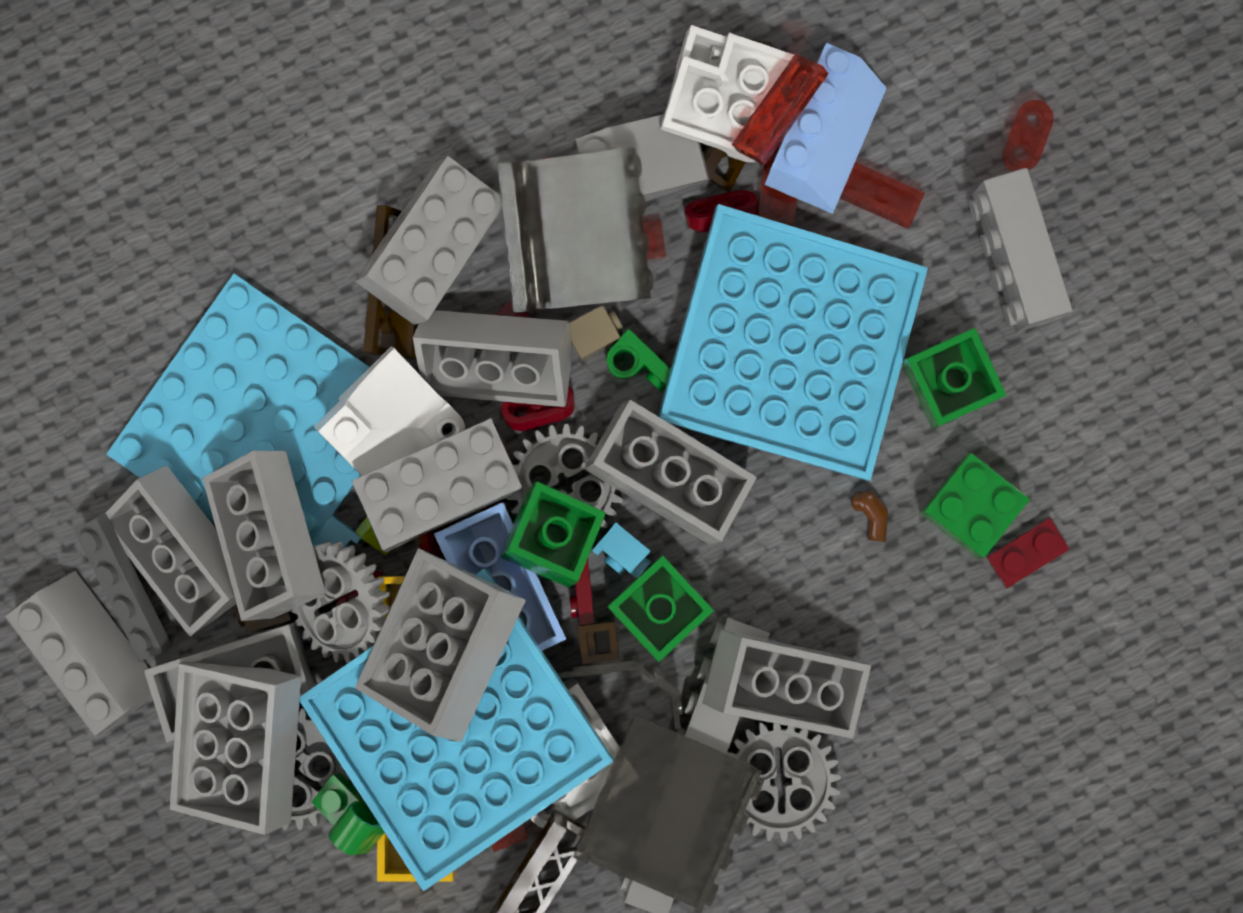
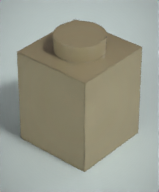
[569,305,623,362]

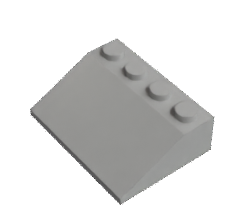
[355,548,526,742]
[170,662,301,835]

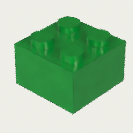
[902,328,1007,430]
[919,453,1030,559]
[500,482,606,587]
[608,556,714,662]

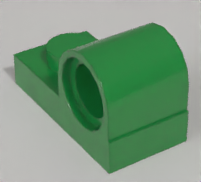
[606,329,671,392]
[311,773,385,855]

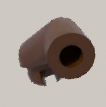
[851,490,888,542]

